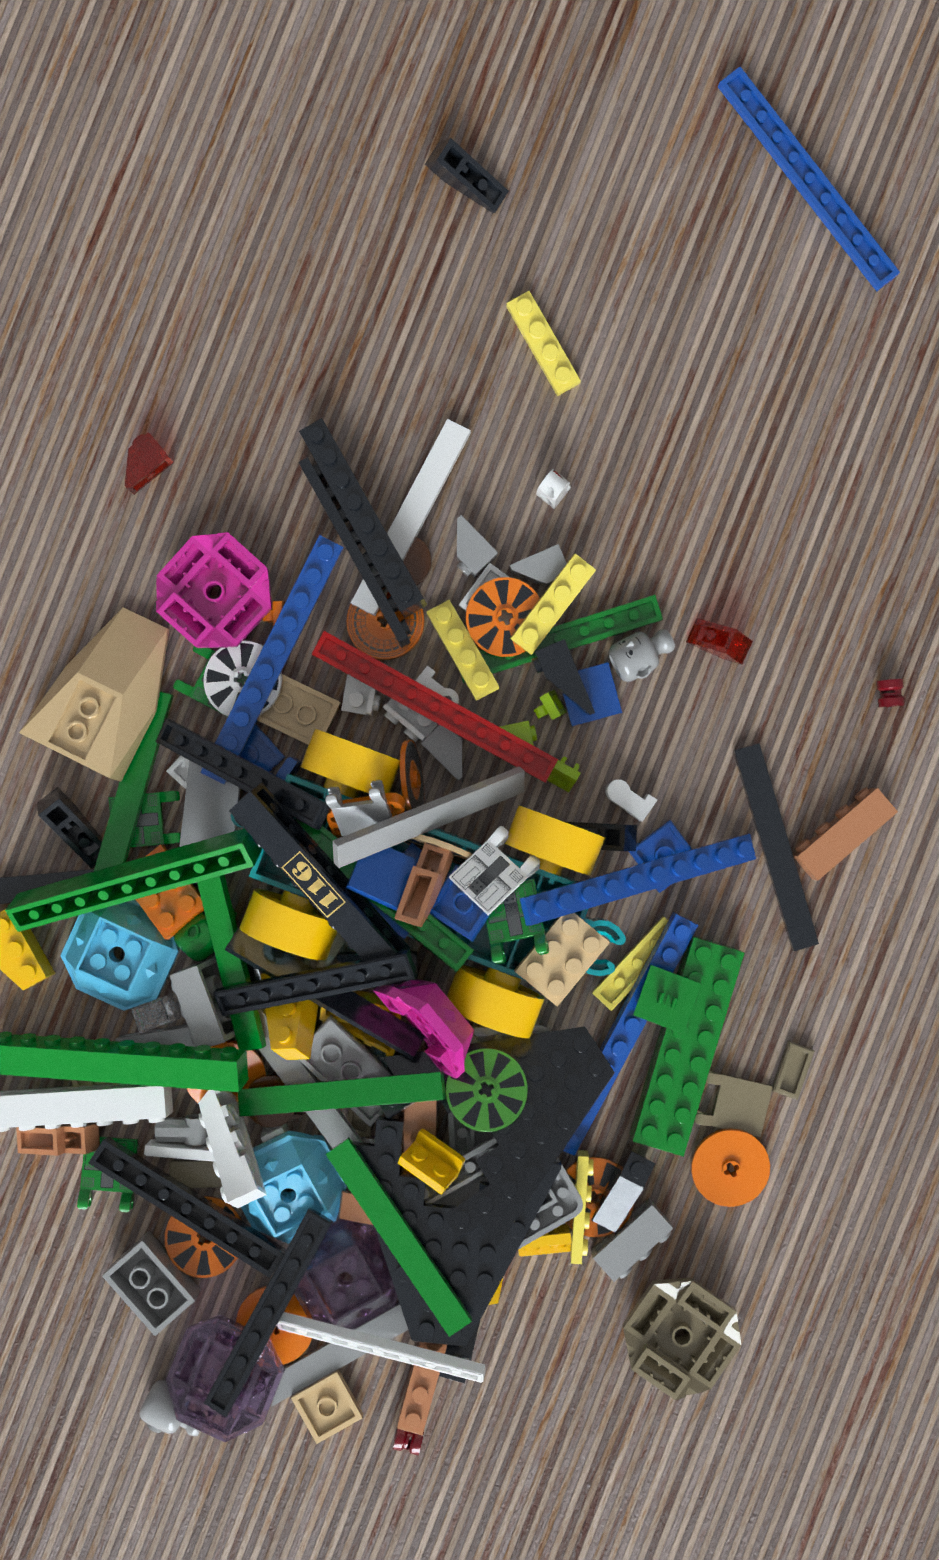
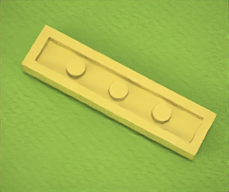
[506,291,581,396]
[510,554,596,655]
[426,600,499,701]
[592,916,668,1011]
[570,1150,594,1264]

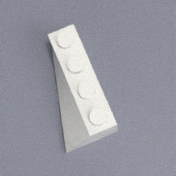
[198,1090,267,1208]

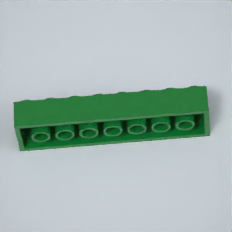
[629,936,745,1157]

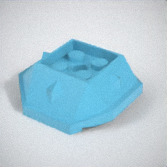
[60,899,180,1011]
[241,1131,347,1244]

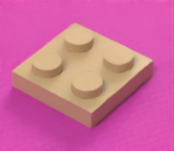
[291,1369,363,1444]

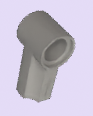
[155,1114,208,1146]

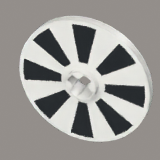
[204,641,282,716]

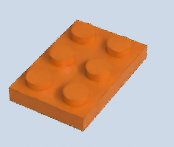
[136,844,204,940]

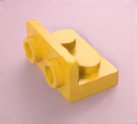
[398,1128,465,1195]
[518,1224,572,1256]

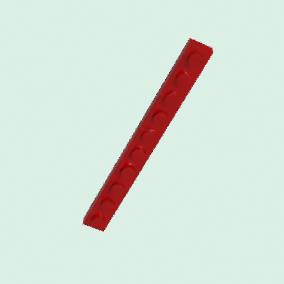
[312,631,558,783]

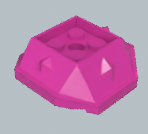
[156,532,272,648]
[373,979,474,1079]

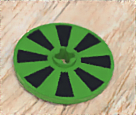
[446,1048,528,1132]

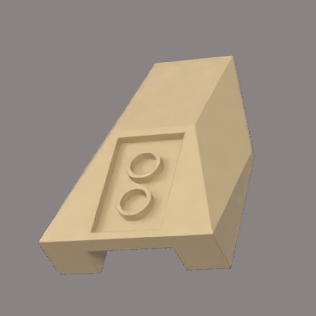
[19,607,169,782]

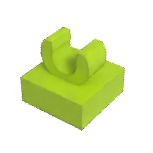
[534,690,567,720]
[547,756,580,792]

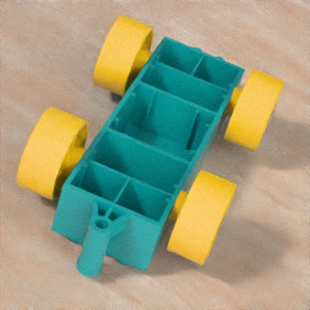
[230,729,626,1038]

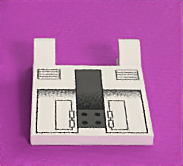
[449,826,540,915]

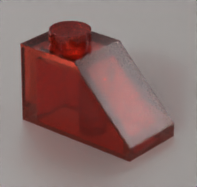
[125,432,174,495]
[686,618,753,665]

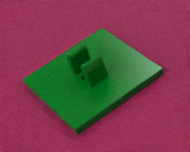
[633,965,702,1034]

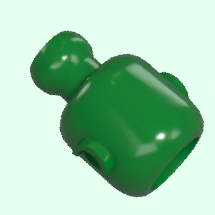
[174,907,237,962]

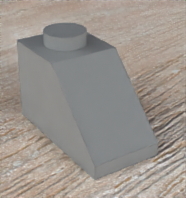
[457,515,498,578]
[509,544,566,587]
[421,725,462,781]

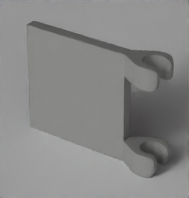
[326,780,392,837]

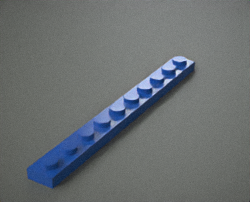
[718,67,900,292]
[200,535,344,784]
[520,834,756,926]
[563,912,699,1156]

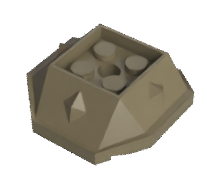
[622,1278,741,1400]

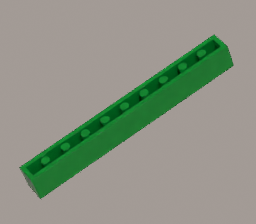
[5,828,262,932]
[0,1031,249,1092]

